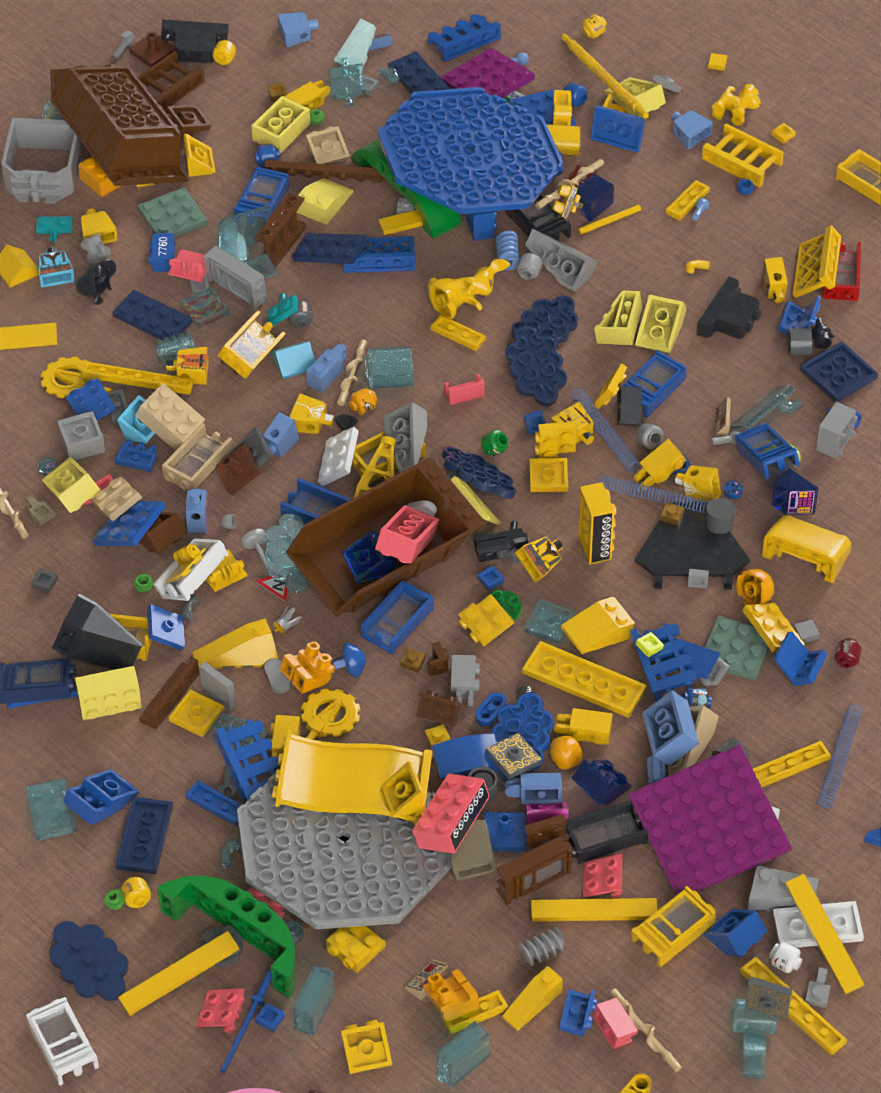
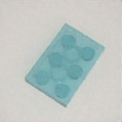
[26,778,77,841]

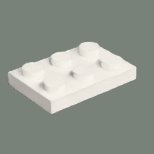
[318,427,358,486]

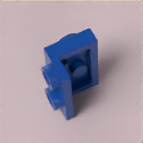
[558,989,597,1037]

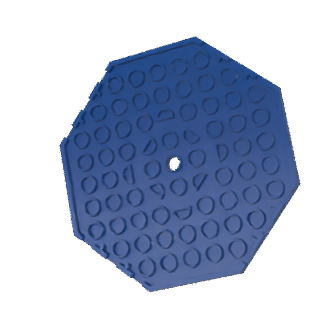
[377,87,564,214]

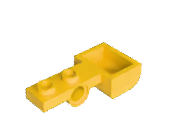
[546,90,580,156]

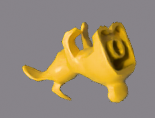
[427,259,510,320]

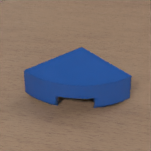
[864,827,881,847]

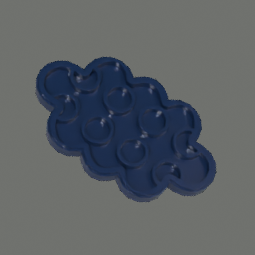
[511,296,578,350]
[505,326,567,406]
[441,446,516,499]
[50,921,129,1001]

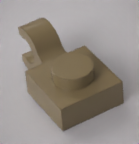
[25,495,55,526]

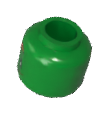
[481,430,508,456]

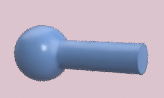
[511,52,529,65]
[692,198,709,221]

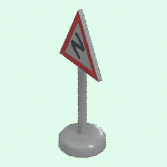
[241,529,290,603]

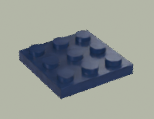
[800,341,879,403]

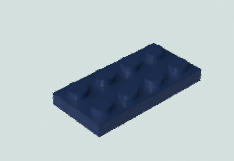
[388,51,451,94]
[291,233,369,264]
[113,290,193,345]
[115,797,173,875]

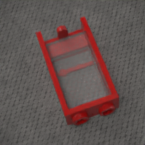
[822,242,861,301]

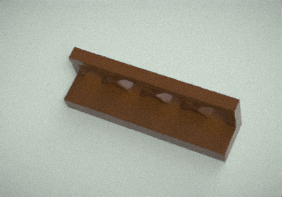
[139,658,199,730]

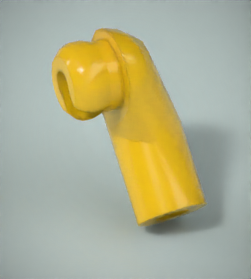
[685,260,710,274]

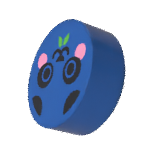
[724,481,743,499]

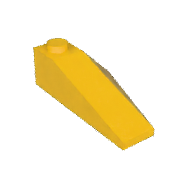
[192,619,279,669]

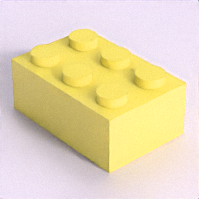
[251,96,310,154]
[75,666,142,720]

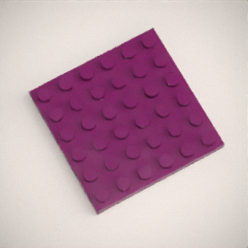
[628,744,792,896]

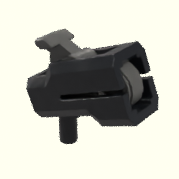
[473,521,528,564]

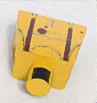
[551,402,594,445]

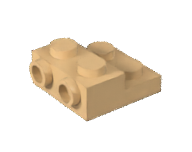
[305,126,350,165]
[91,476,142,521]

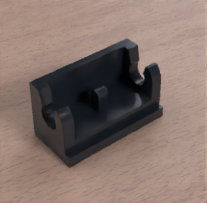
[617,386,642,426]

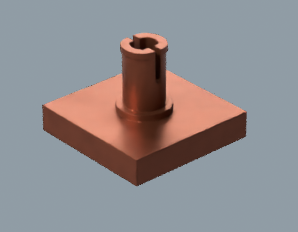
[129,32,174,68]
[216,444,261,495]

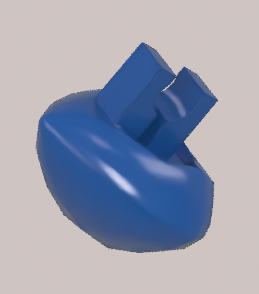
[333,643,366,678]

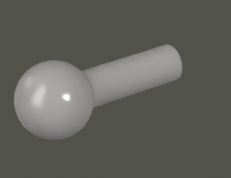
[710,431,741,445]

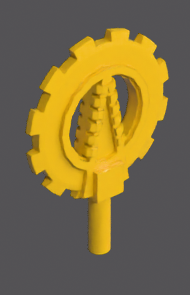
[41,356,112,398]
[301,689,361,740]

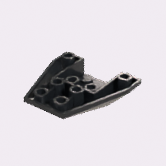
[52,594,143,670]

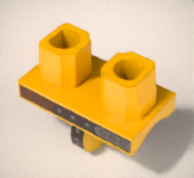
[552,184,583,218]

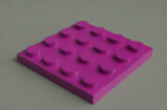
[440,48,535,98]

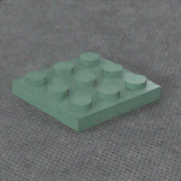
[137,187,208,237]
[705,616,769,681]

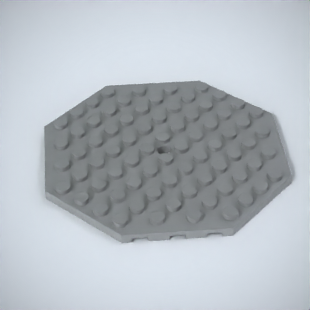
[237,769,452,929]

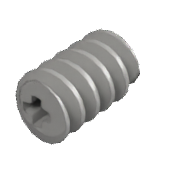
[517,927,564,967]

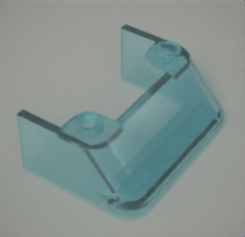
[218,205,278,279]

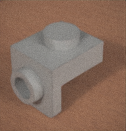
[699,658,730,686]

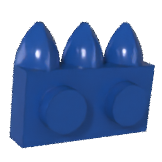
[115,440,157,472]

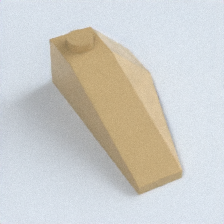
[668,705,719,776]

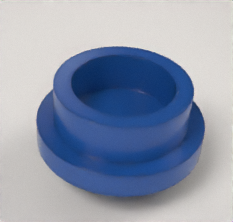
[737,179,754,195]

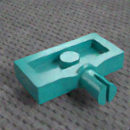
[36,216,73,242]
[267,293,298,326]

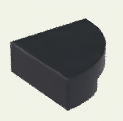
[333,414,358,431]

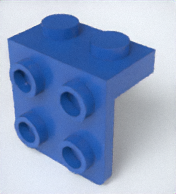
[777,295,821,336]
[66,378,115,421]
[774,632,828,686]

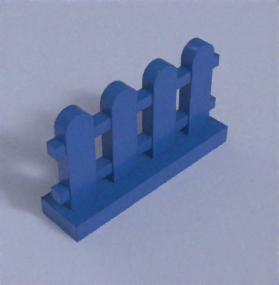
[427,14,502,62]
[630,623,697,702]
[213,719,279,804]

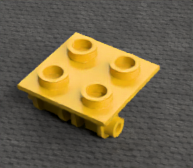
[165,544,206,583]
[206,550,248,592]

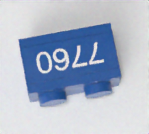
[149,233,175,272]

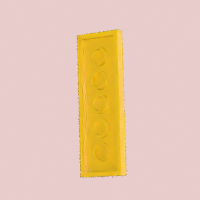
[522,641,647,718]

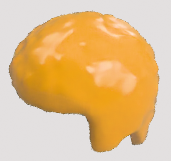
[549,736,583,770]

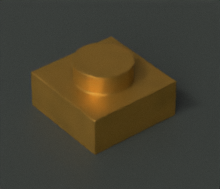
[267,82,288,101]
[660,502,684,525]
[400,648,426,673]

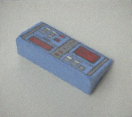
[368,33,393,51]

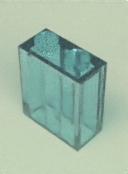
[364,347,414,388]
[292,966,335,1036]
[436,1021,490,1088]

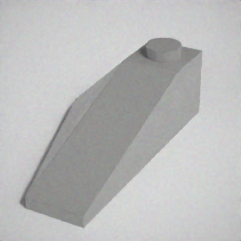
[525,229,598,292]

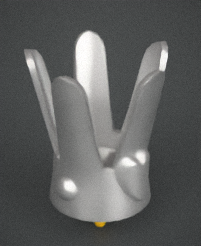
[274,606,302,634]

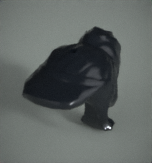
[76,258,116,305]

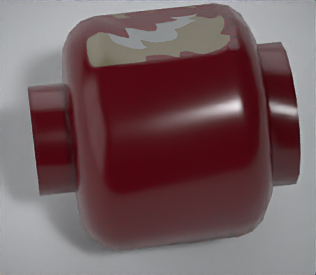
[834,638,862,668]

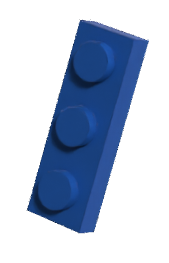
[186,780,242,826]

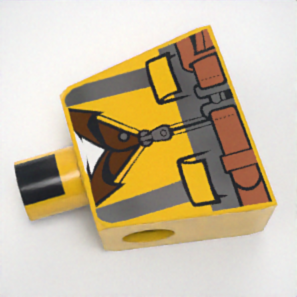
[761,257,788,303]
[514,537,563,582]

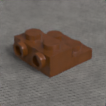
[165,105,212,138]
[524,814,569,853]

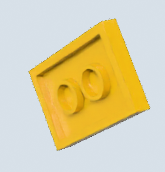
[742,603,805,652]

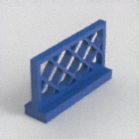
[344,236,415,273]

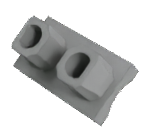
[80,234,111,265]

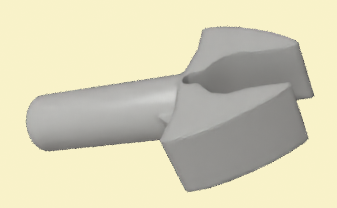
[112,31,135,59]

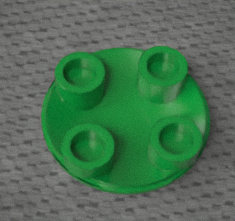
[492,590,522,621]

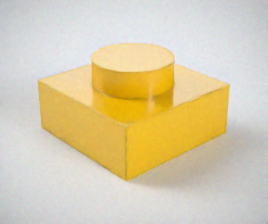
[425,724,451,750]

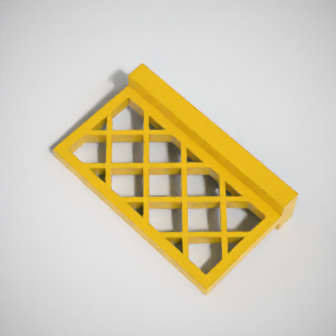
[793,225,841,298]

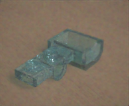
[733,998,777,1079]

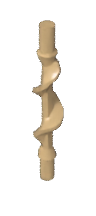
[535,159,604,209]
[337,339,367,406]
[0,489,29,539]
[610,988,682,1072]

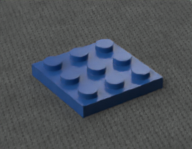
[508,89,575,126]
[92,501,166,546]

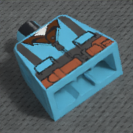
[39,247,75,288]

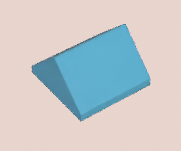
[270,341,315,379]
[117,395,155,444]

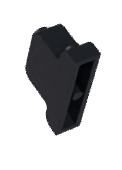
[161,19,229,63]
[696,276,761,339]

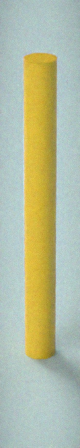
[577,204,641,235]

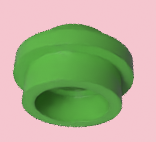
[310,109,325,125]
[134,574,153,592]
[104,889,125,910]

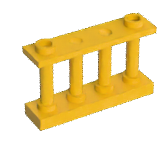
[702,124,784,188]

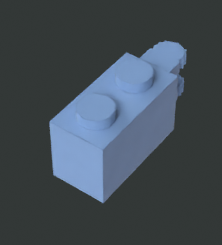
[306,344,347,393]
[504,773,562,804]

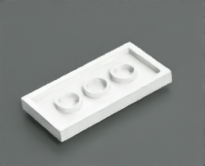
[772,901,864,948]

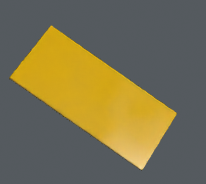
[0,323,57,350]

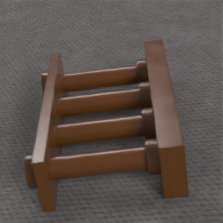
[138,51,204,111]
[254,192,306,273]

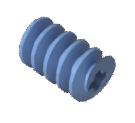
[496,231,519,271]

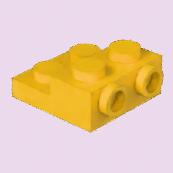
[535,422,577,458]
[458,594,514,647]
[326,926,386,973]
[340,1020,393,1074]

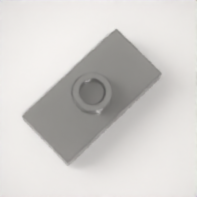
[652,74,682,93]

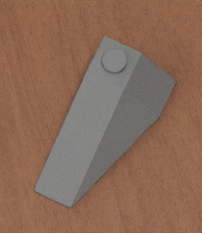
[384,402,427,473]

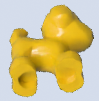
[712,84,761,126]

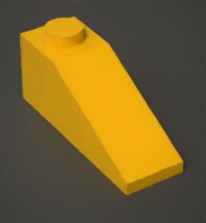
[502,966,563,1031]

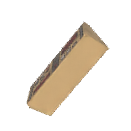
[714,397,731,437]
[405,959,449,1001]

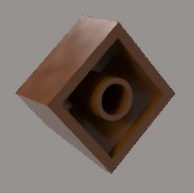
[139,512,187,553]

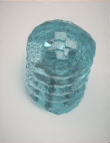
[155,331,195,363]

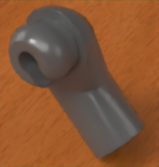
[181,595,199,621]

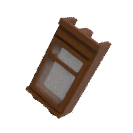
[496,836,573,906]

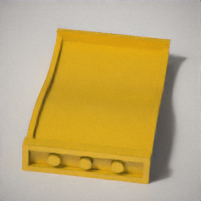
[272,730,433,826]

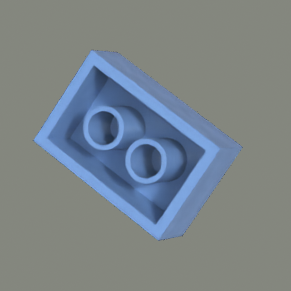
[642,690,699,766]

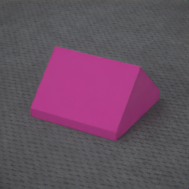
[525,801,568,825]

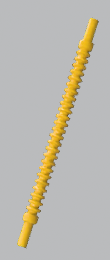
[561,34,649,119]

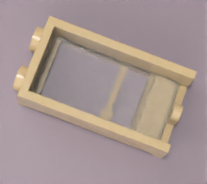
[162,423,233,490]

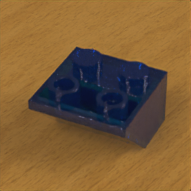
[571,759,632,804]

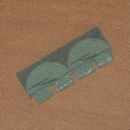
[730,386,795,429]

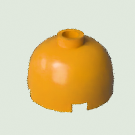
[736,569,774,605]

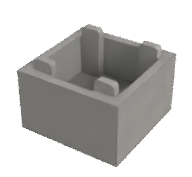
[816,402,858,459]
[57,411,105,460]

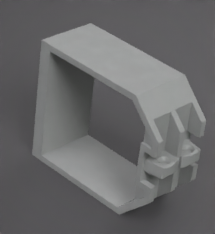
[1,118,84,204]

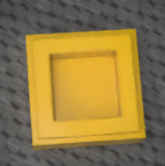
[708,53,728,71]
[771,123,796,144]

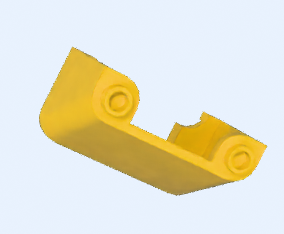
[762,515,851,583]

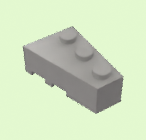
[748,865,819,912]

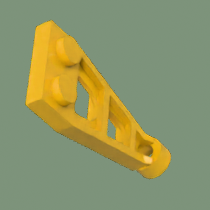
[354,436,396,498]

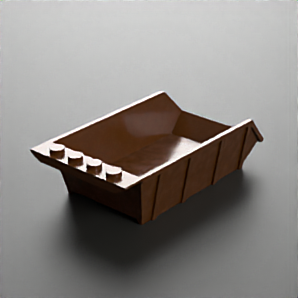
[50,64,189,186]
[285,456,487,617]

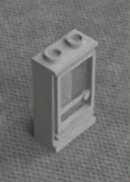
[203,246,267,309]

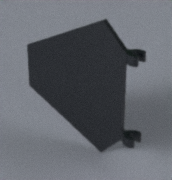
[635,502,750,590]

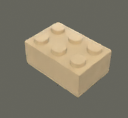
[135,383,205,451]

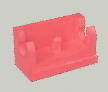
[444,374,484,405]
[592,998,638,1050]

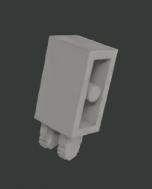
[451,655,480,707]

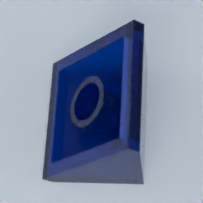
[574,174,614,222]

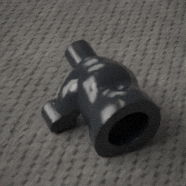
[811,317,834,349]

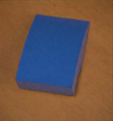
[432,734,500,781]
[63,769,139,825]

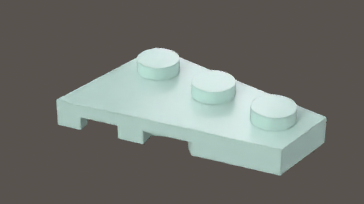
[334,19,376,76]

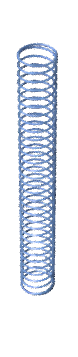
[571,389,640,472]
[599,474,710,514]
[818,705,862,808]

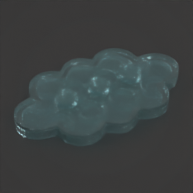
[265,513,309,593]

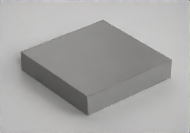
[199,662,236,711]

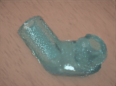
[379,68,400,85]
[774,398,803,413]
[220,838,241,868]

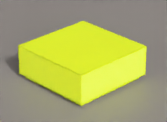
[636,632,664,657]

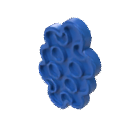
[491,692,554,781]

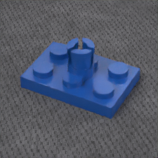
[590,105,646,153]

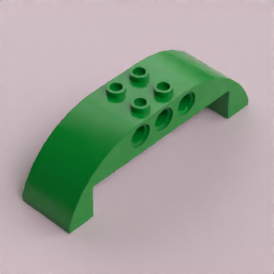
[351,139,461,239]
[157,876,297,999]

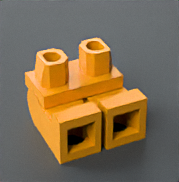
[280,641,335,694]
[423,969,480,1021]

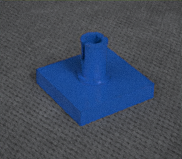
[485,812,526,852]

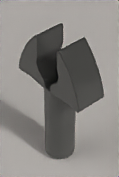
[216,766,238,800]

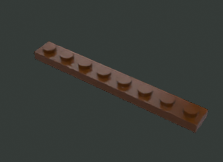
[264,160,387,182]

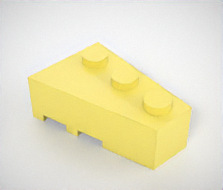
[594,290,643,345]

